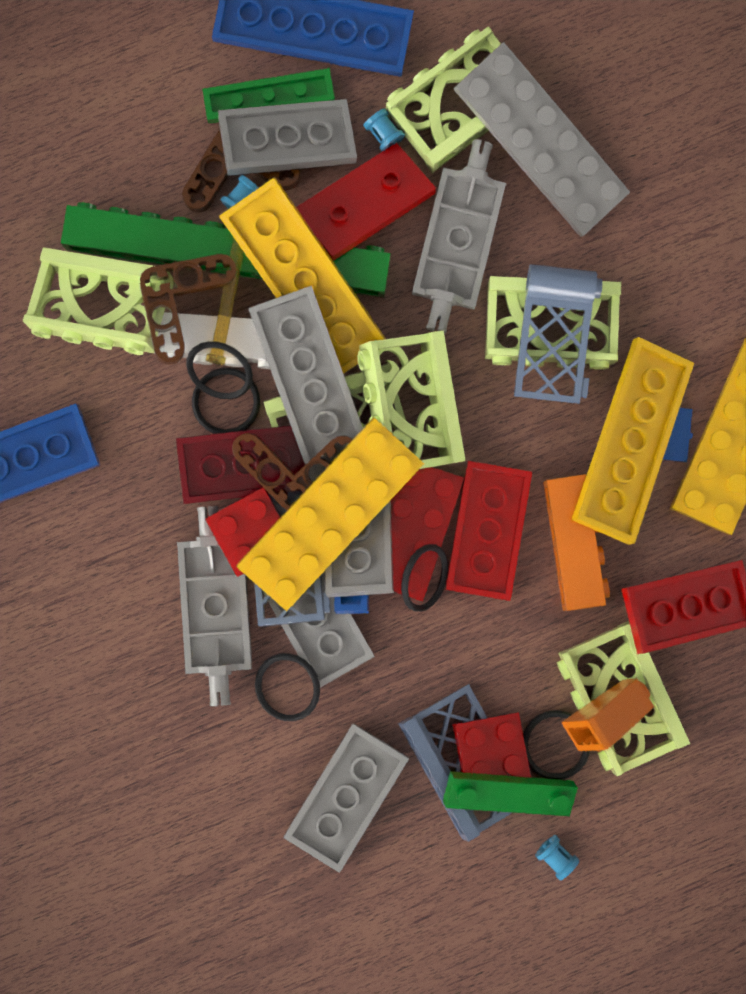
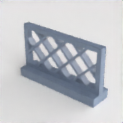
[398,684,512,842]

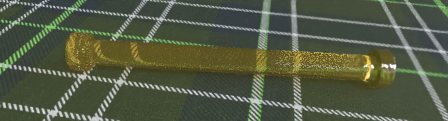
[205,238,244,365]

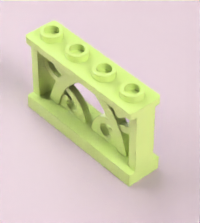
[386,26,501,173]
[23,247,174,355]
[485,276,621,370]
[357,330,466,469]
[557,621,690,776]

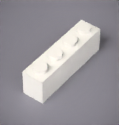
[154,312,270,369]

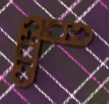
[182,130,301,213]
[140,254,236,365]
[232,433,353,510]

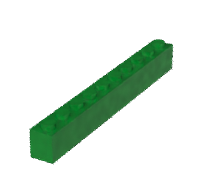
[61,202,391,298]

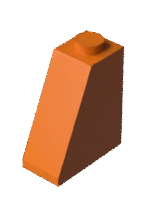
[561,678,654,751]

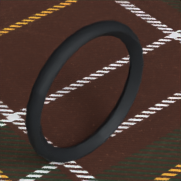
[186,341,253,399]
[192,368,260,434]
[401,544,449,612]
[255,653,321,721]
[523,710,590,780]

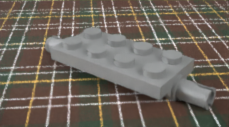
[412,139,506,334]
[177,506,253,706]

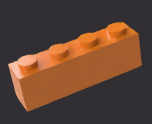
[543,474,610,611]

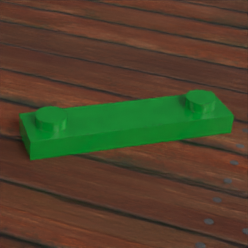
[202,68,335,124]
[443,771,578,816]

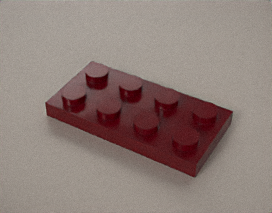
[176,425,305,504]

